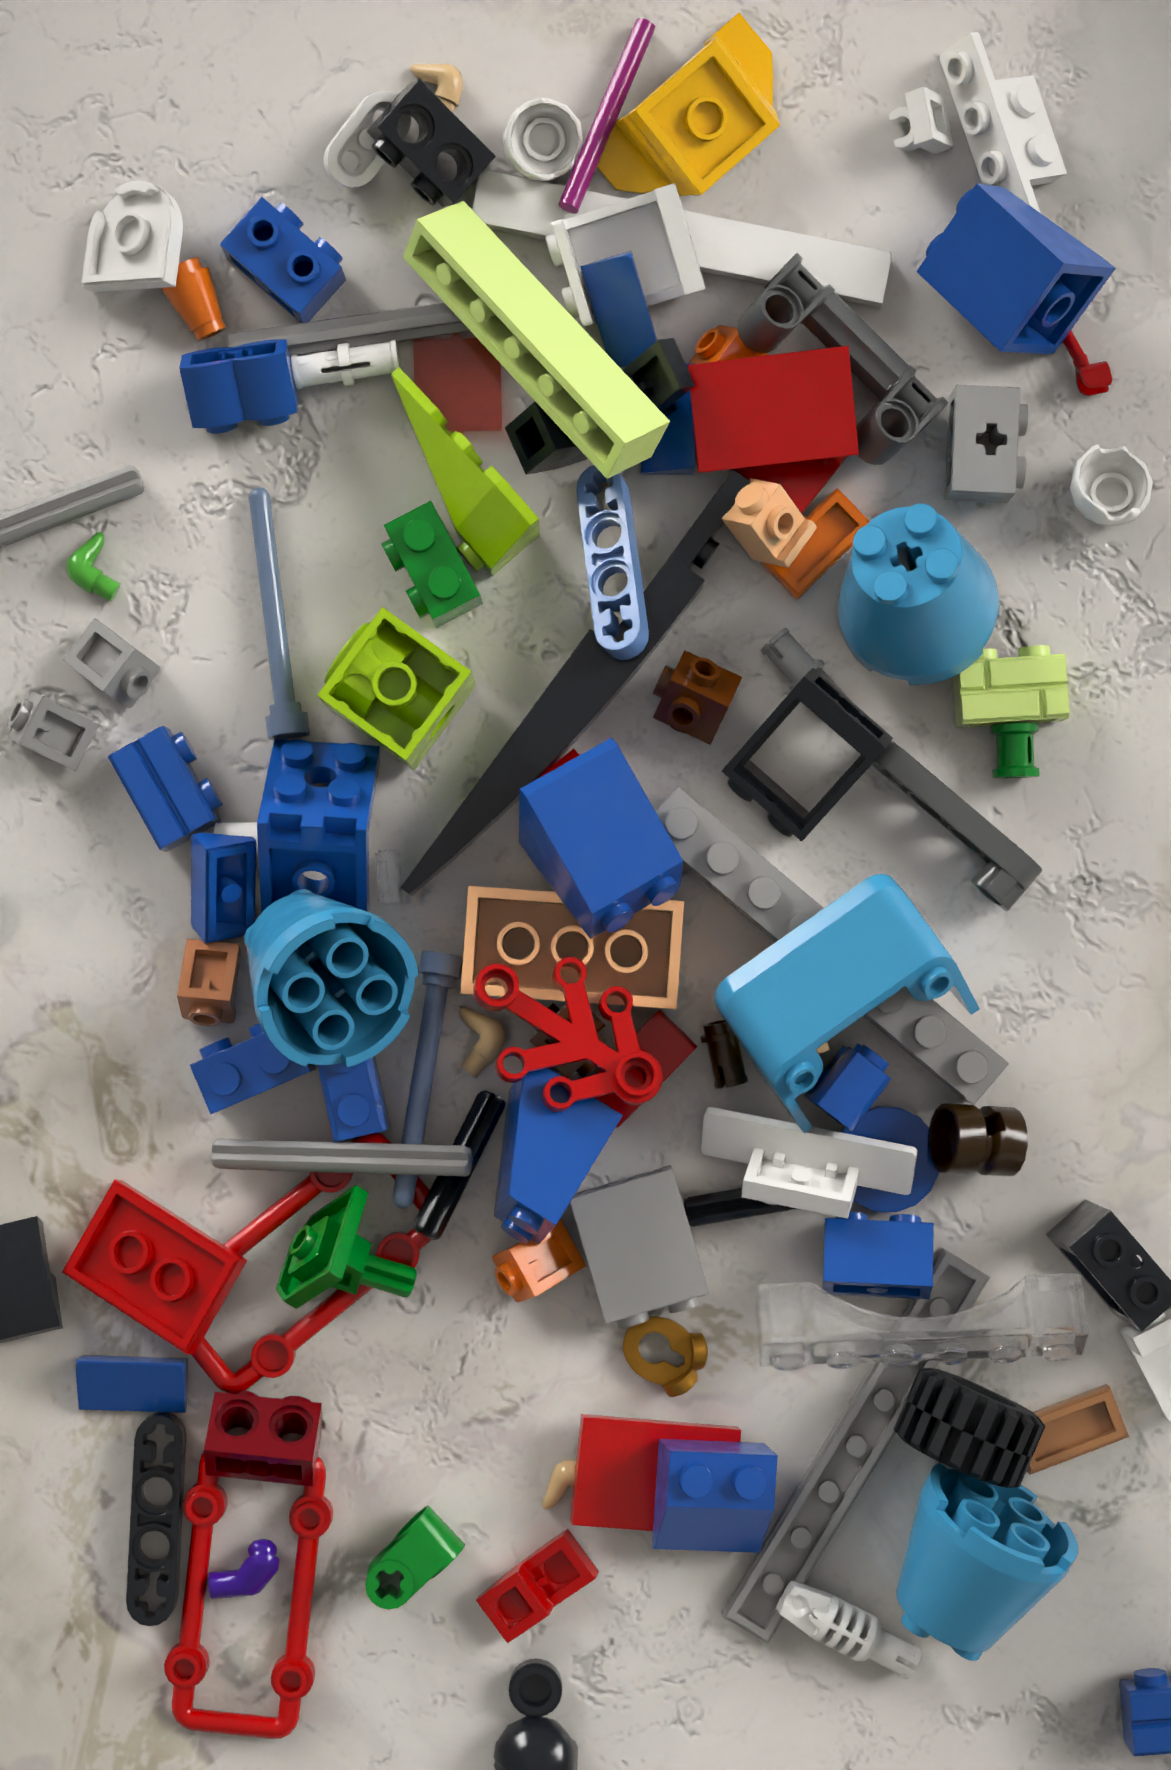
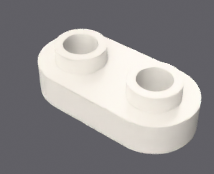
[324,91,411,188]

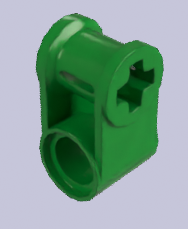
[365,1505,465,1610]

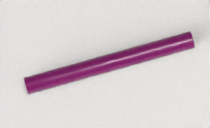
[558,18,655,214]

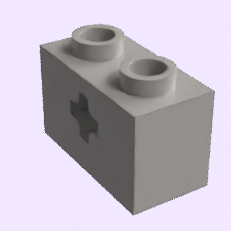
[945,384,1028,503]

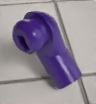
[209,1539,280,1599]

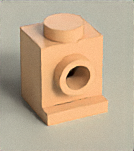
[721,478,818,568]

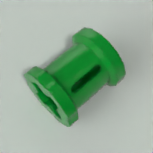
[990,723,1040,779]

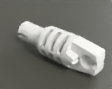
[776,1581,921,1679]

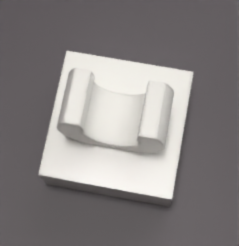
[889,87,954,154]

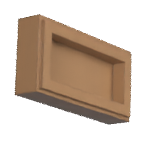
[1026,1384,1129,1475]

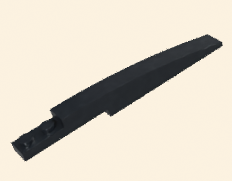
[400,469,750,896]

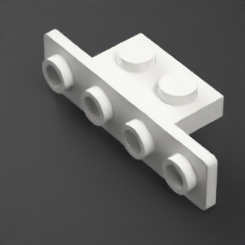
[940,32,1067,212]
[701,1107,917,1219]

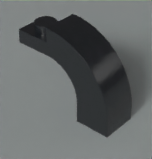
[505,338,695,475]

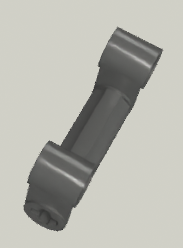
[737,253,948,465]

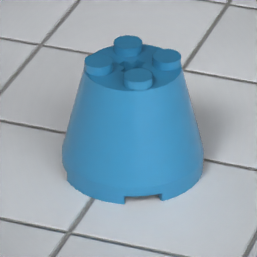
[838,503,1000,685]
[244,889,419,1068]
[896,1462,1078,1661]

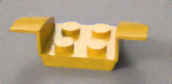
[597,12,780,196]

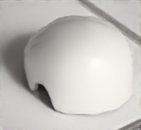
[503,98,584,181]
[1070,444,1153,526]

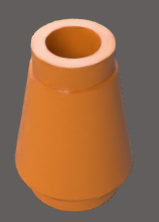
[161,257,226,341]

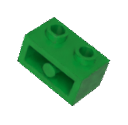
[381,501,483,628]

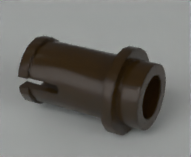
[700,1019,748,1089]

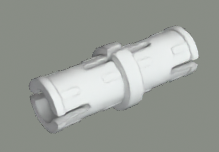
[291,339,401,389]

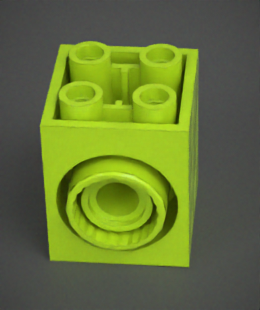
[317,607,476,771]

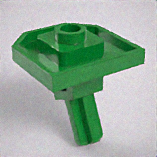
[276,1185,417,1309]

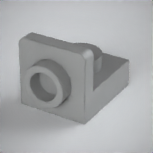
[63,618,160,708]
[8,691,99,771]

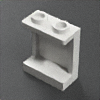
[546,183,706,327]

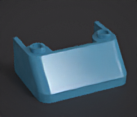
[714,874,980,1133]

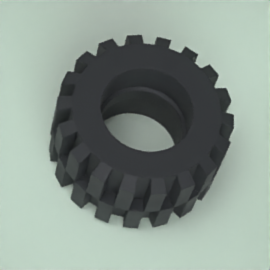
[894,1368,1045,1488]

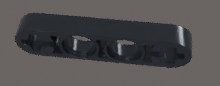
[126,1412,187,1626]

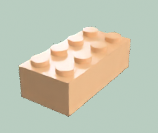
[460,886,684,1009]

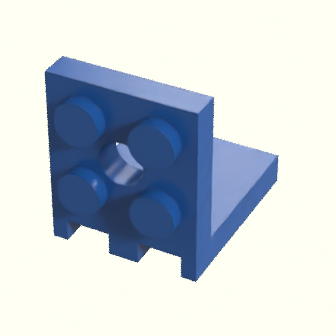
[257,739,380,913]

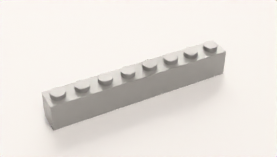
[656,786,1009,1105]

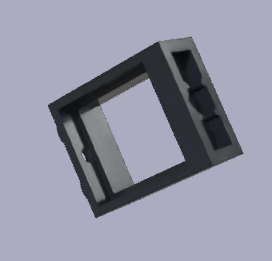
[722,668,893,842]
[1046,1200,1171,1331]

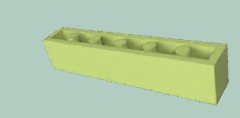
[403,201,670,479]

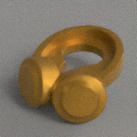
[623,1316,708,1397]

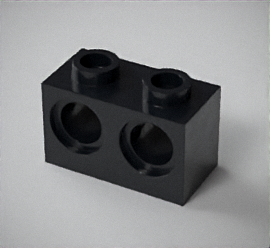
[366,79,496,207]

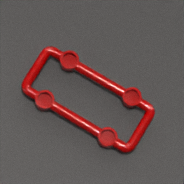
[192,1133,432,1394]
[164,1452,333,1739]

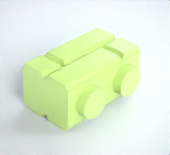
[952,645,1070,728]

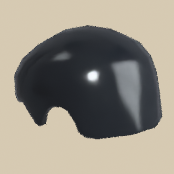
[493,1716,578,1770]

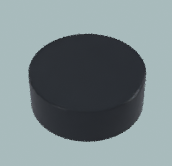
[509,1658,562,1717]

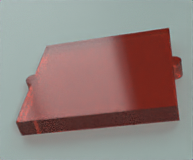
[413,334,502,435]

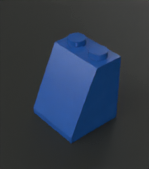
[916,183,1116,354]
[519,737,683,939]
[494,1068,623,1244]

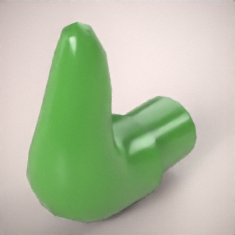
[66,532,121,602]

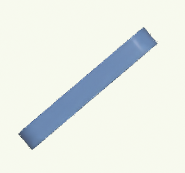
[576,465,649,660]

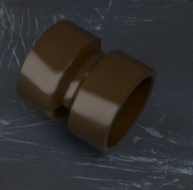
[928,1103,1028,1176]

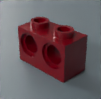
[204,1390,322,1487]

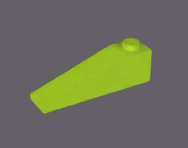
[391,367,540,577]

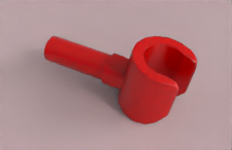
[1063,330,1112,396]

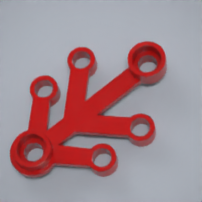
[473,957,663,1112]

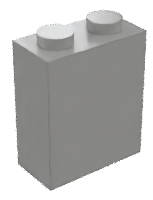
[570,1165,709,1328]

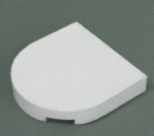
[81,181,183,292]

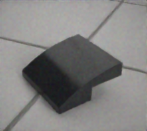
[0,1216,63,1343]

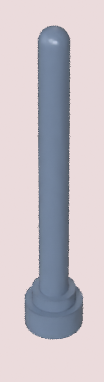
[249,487,310,740]
[392,951,463,1209]

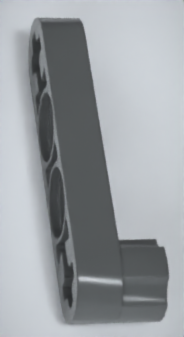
[872,741,1042,911]

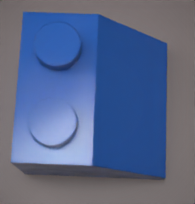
[652,1439,778,1553]

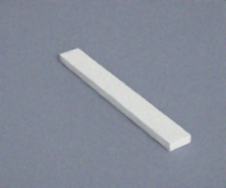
[472,170,893,308]

